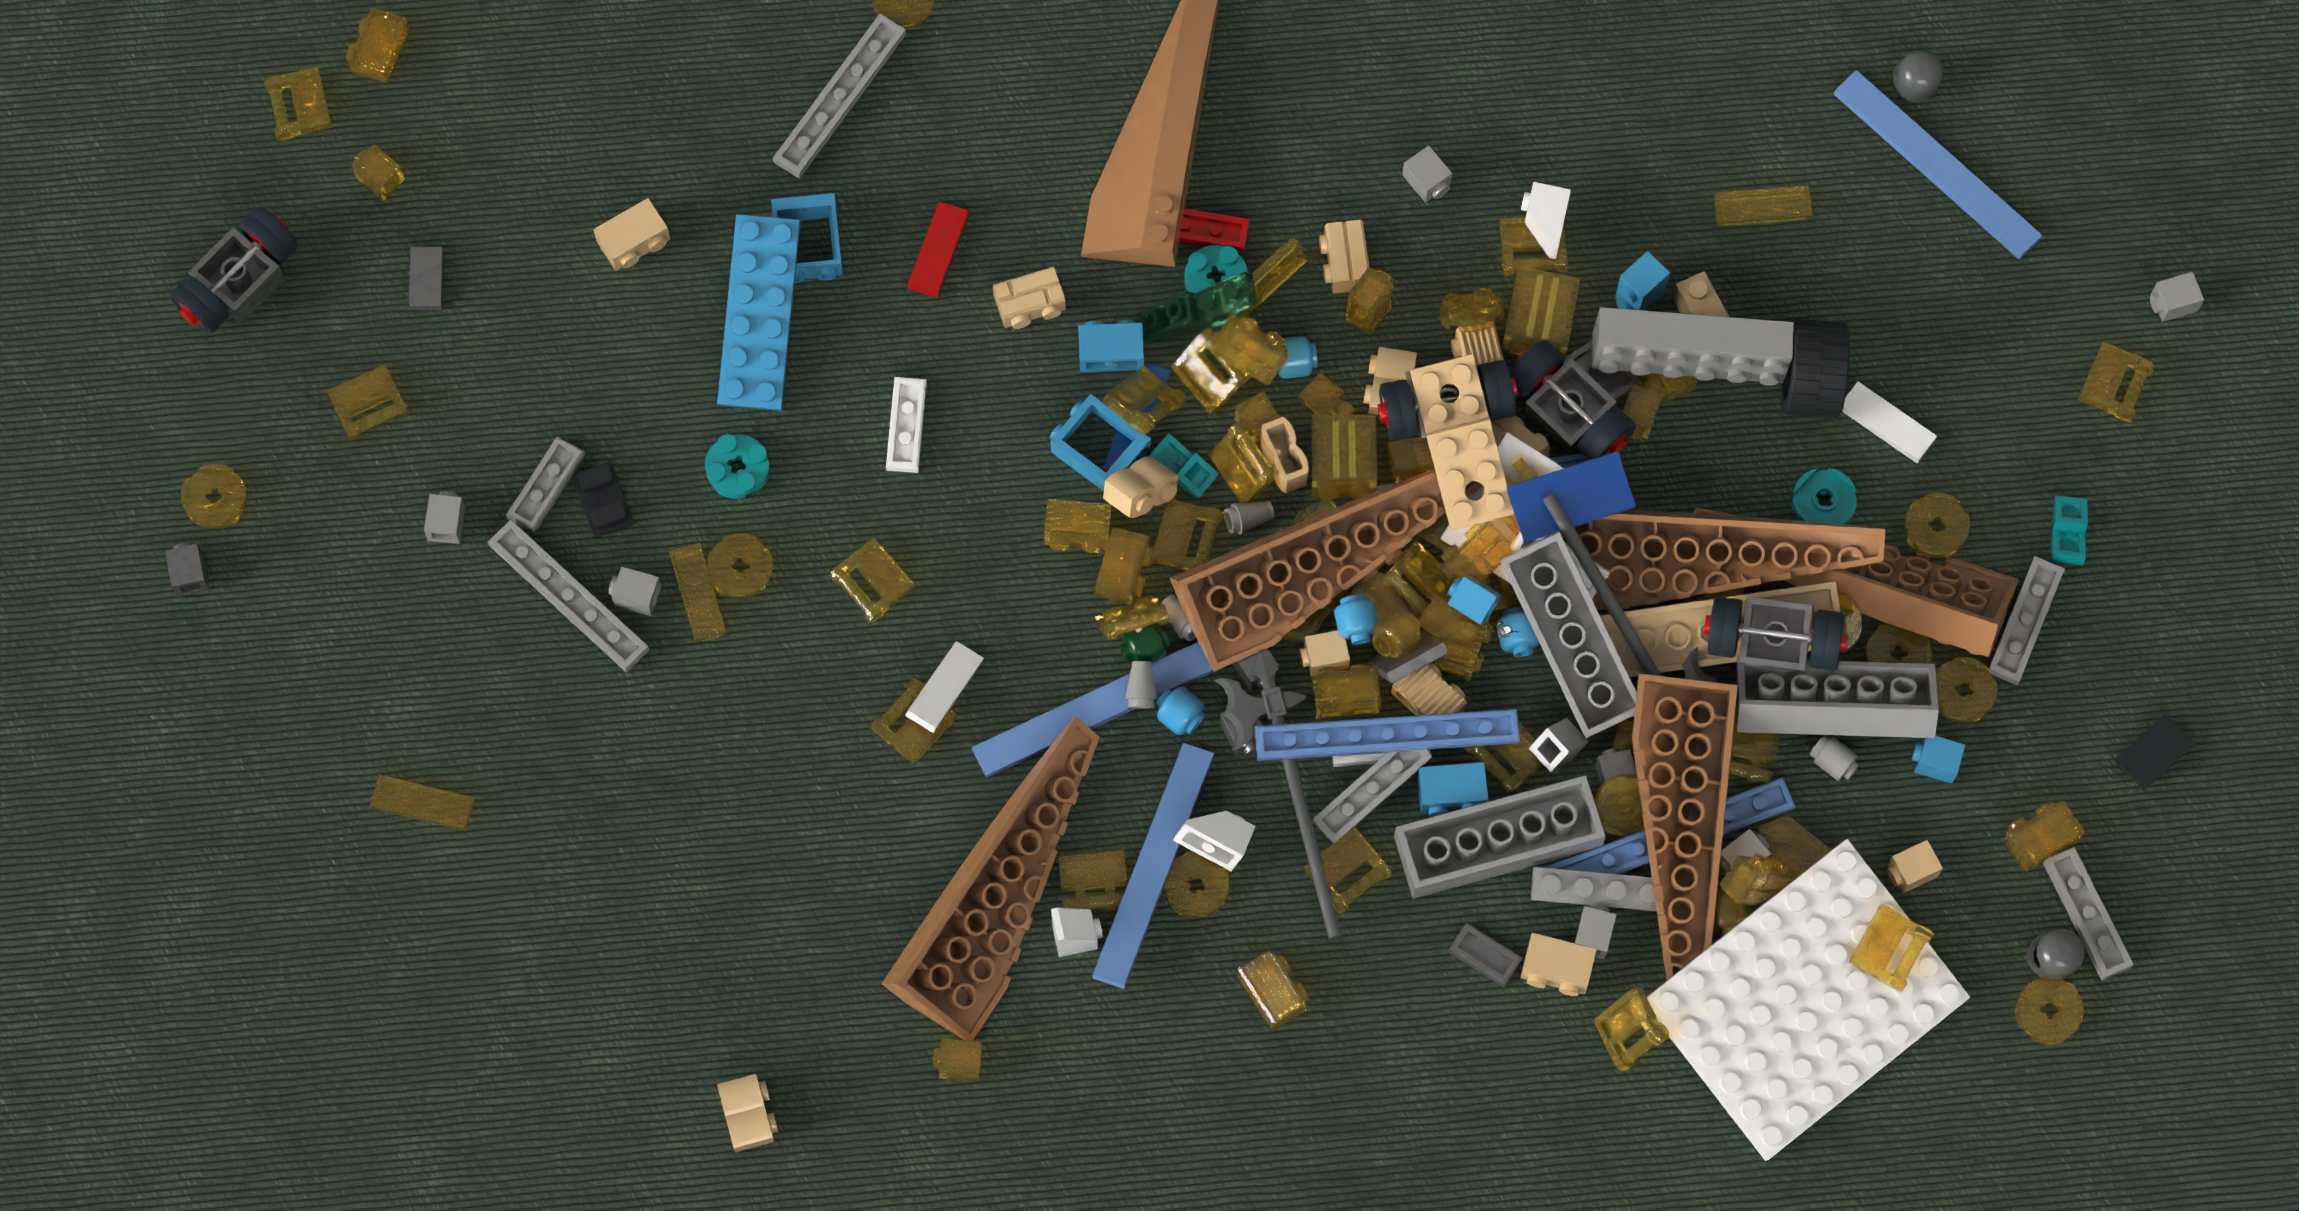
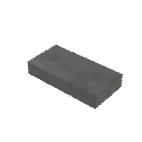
[409,247,444,310]
[1448,923,1522,987]

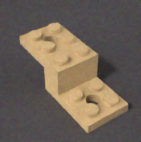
[1410,353,1514,531]

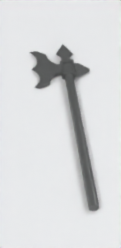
[1542,493,1736,711]
[1213,650,1341,939]

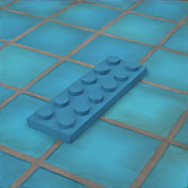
[717,214,801,411]

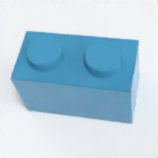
[1615,251,1670,311]
[1078,320,1144,372]
[1417,762,1488,817]

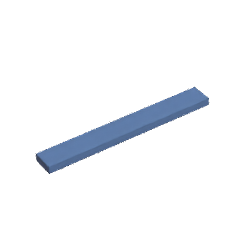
[1834,70,2042,260]
[972,642,1220,779]
[1255,709,1520,761]
[1093,743,1214,989]
[1544,777,1796,875]

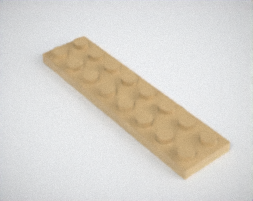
[1600,581,1840,677]

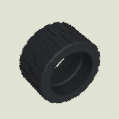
[1780,319,1850,419]

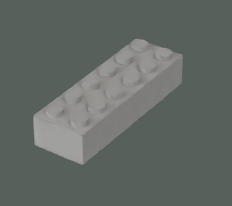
[1591,307,1794,385]
[1500,531,1637,738]
[1735,658,1939,738]
[1394,775,1606,899]

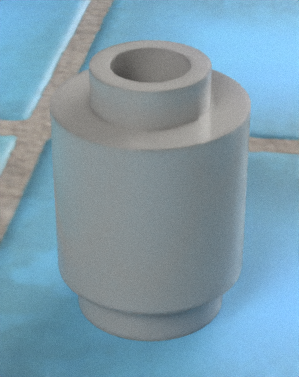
[1809,735,1860,782]

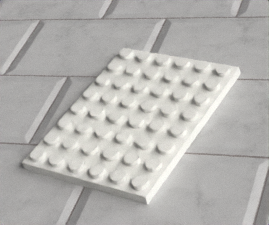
[1642,839,1970,1161]

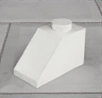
[1521,182,1571,259]
[1173,811,1255,871]
[1051,908,1103,957]

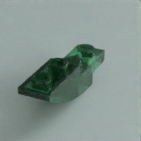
[1139,272,1257,342]

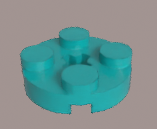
[1184,245,1248,309]
[705,434,770,499]
[1791,468,1857,524]

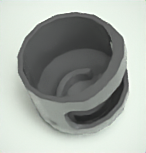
[1892,50,1944,103]
[2026,929,2085,981]

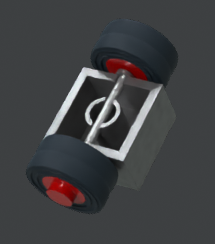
[170,206,298,334]
[1510,339,1636,460]
[1377,360,1517,440]
[1704,596,1848,671]

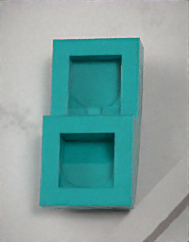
[1148,433,1219,498]
[2051,495,2088,566]

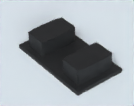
[572,461,634,538]
[2114,714,2195,791]

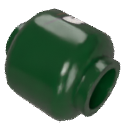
[1119,620,1170,664]

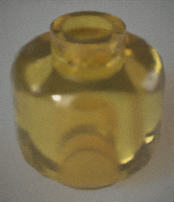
[1372,610,1421,659]
[1713,889,1753,937]

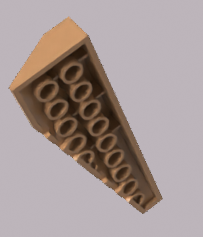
[1081,0,1219,267]
[1170,469,1483,671]
[1693,507,2019,657]
[1560,509,1886,610]
[1632,673,1738,980]
[882,717,1100,1043]

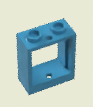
[771,193,843,284]
[1050,394,1151,491]

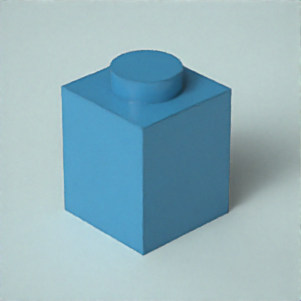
[1447,575,1502,625]
[1911,736,1965,784]

